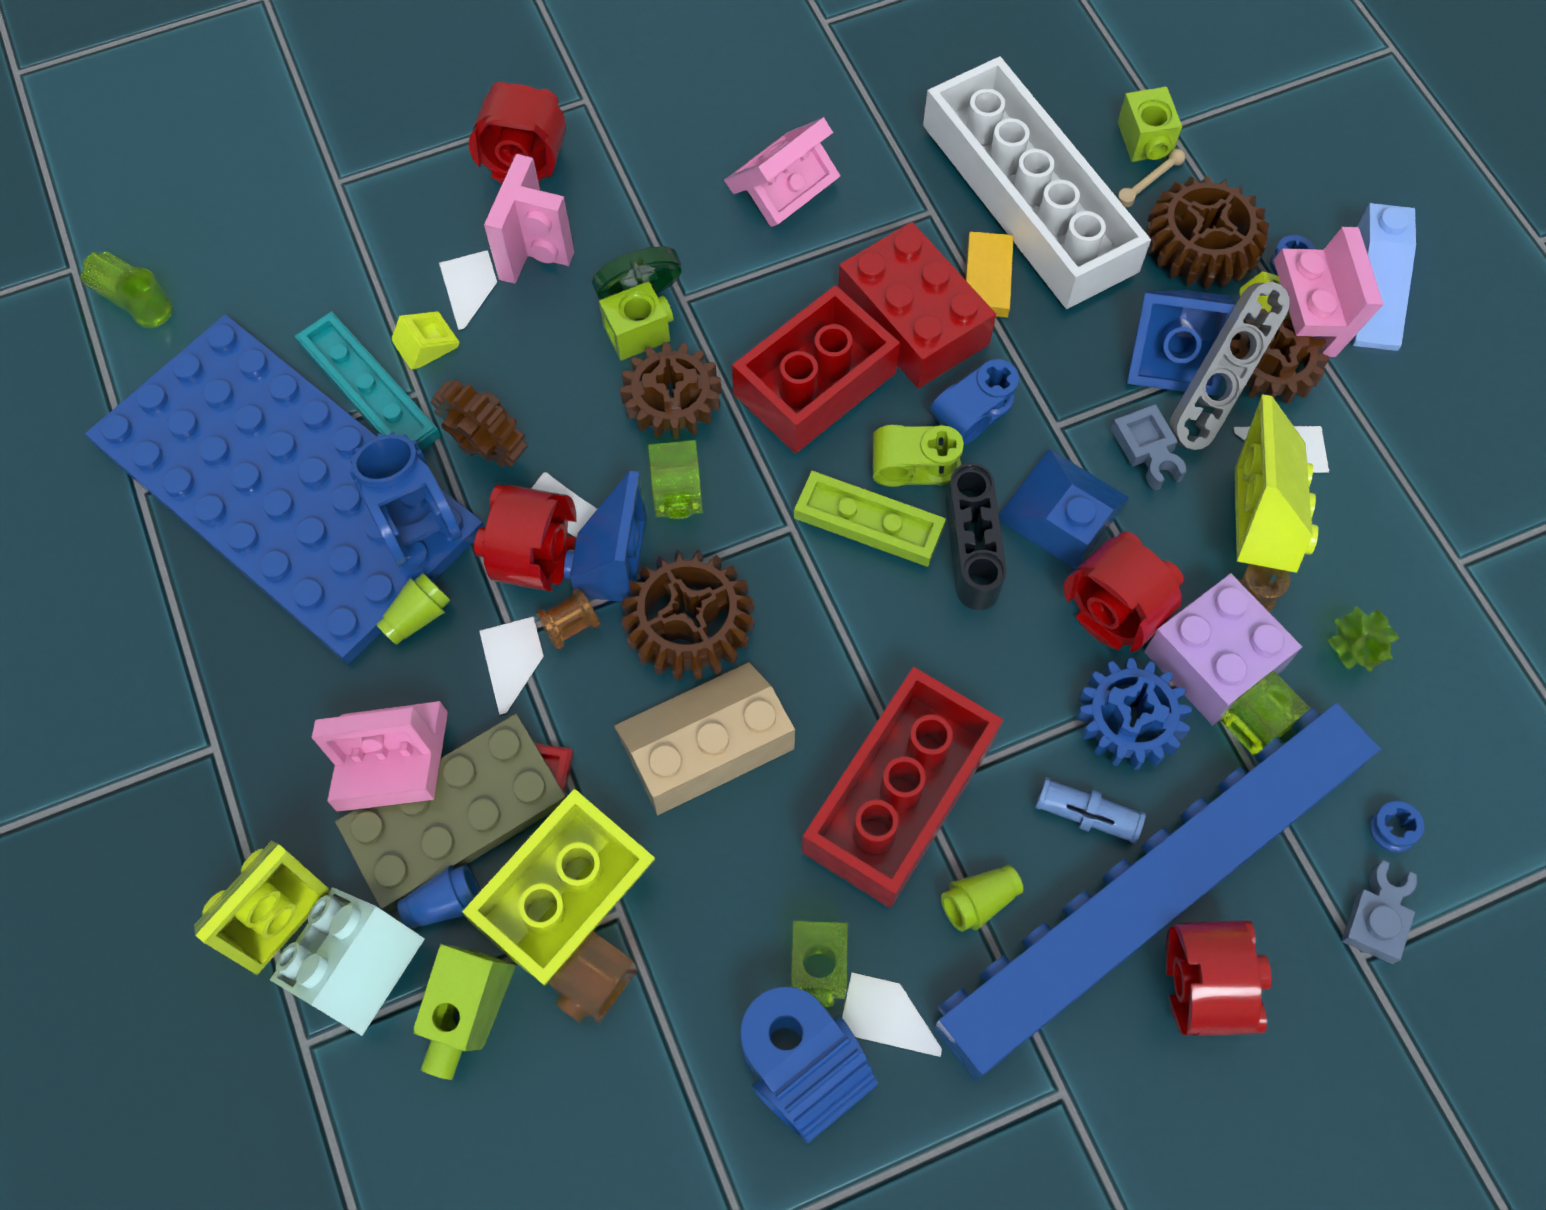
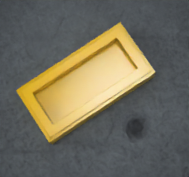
[965,232,1014,318]

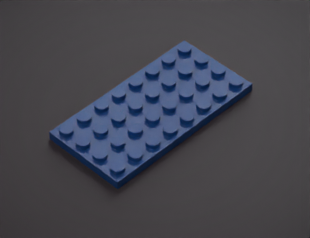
[85,314,484,665]

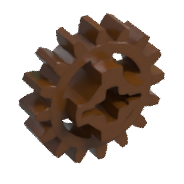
[1230,309,1329,404]
[620,342,722,440]
[431,379,528,467]

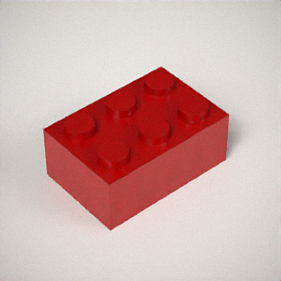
[838,222,996,389]
[732,285,900,454]

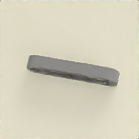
[1168,282,1290,450]

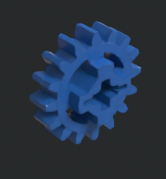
[1076,658,1192,770]

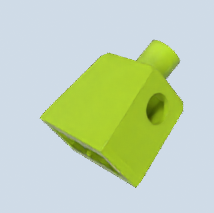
[414,944,516,1080]

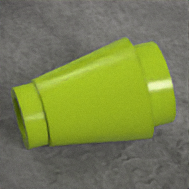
[376,573,451,645]
[941,865,1024,932]

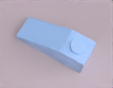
[1352,203,1416,351]

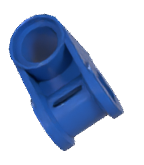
[929,359,1019,445]

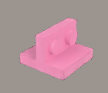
[724,117,840,227]
[484,154,575,284]
[1274,227,1384,357]
[311,701,448,812]

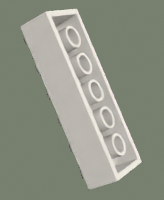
[923,56,1151,309]

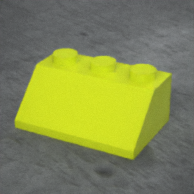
[1235,394,1318,573]
[462,789,655,986]

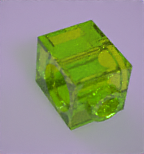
[648,440,703,519]
[1221,670,1310,757]
[791,921,848,1007]

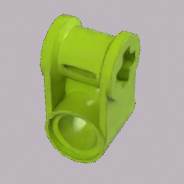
[872,425,964,487]

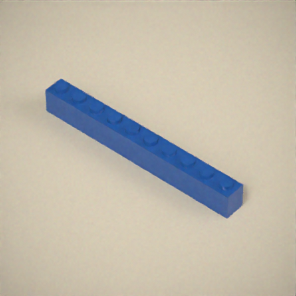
[934,702,1382,1082]

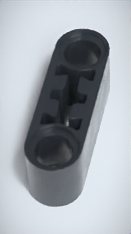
[946,463,1006,610]

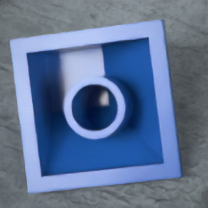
[1126,290,1237,396]
[999,448,1129,569]
[564,471,647,602]

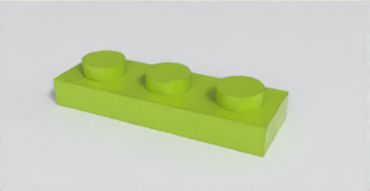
[794,471,946,567]

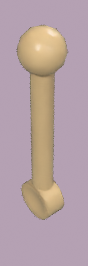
[1118,149,1186,207]

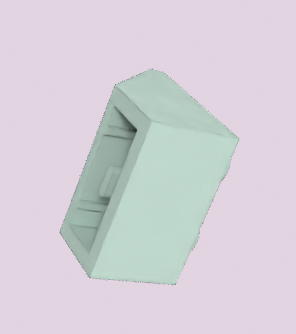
[270,887,425,1036]

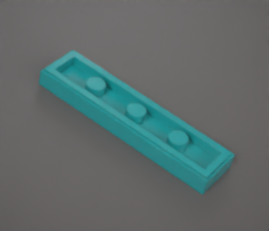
[295,311,441,451]

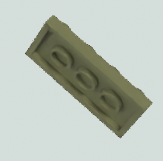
[335,713,566,913]

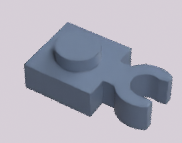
[1111,404,1186,491]
[1341,860,1417,964]

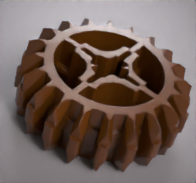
[1146,175,1269,290]
[621,550,755,681]

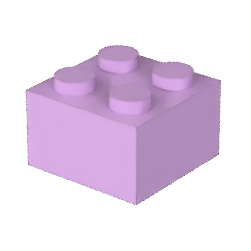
[1145,574,1302,726]

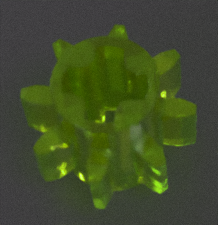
[1328,606,1399,672]

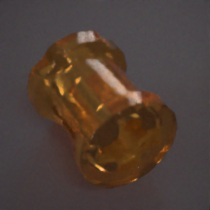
[1239,564,1291,613]
[535,588,601,650]

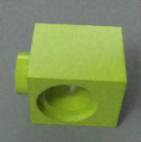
[1117,87,1182,162]
[599,281,674,361]

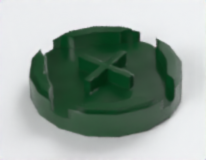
[592,246,682,300]

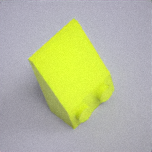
[194,840,330,975]

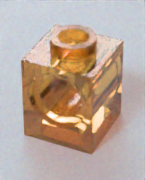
[549,931,638,1025]

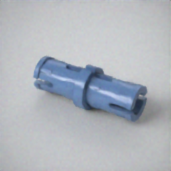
[1035,777,1146,844]

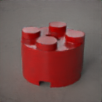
[469,82,566,183]
[474,485,577,592]
[1063,531,1184,652]
[1165,920,1272,1036]

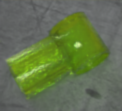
[80,251,173,328]

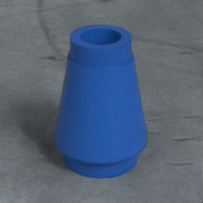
[397,865,480,930]

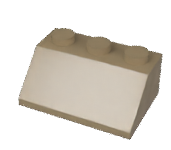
[614,662,795,816]

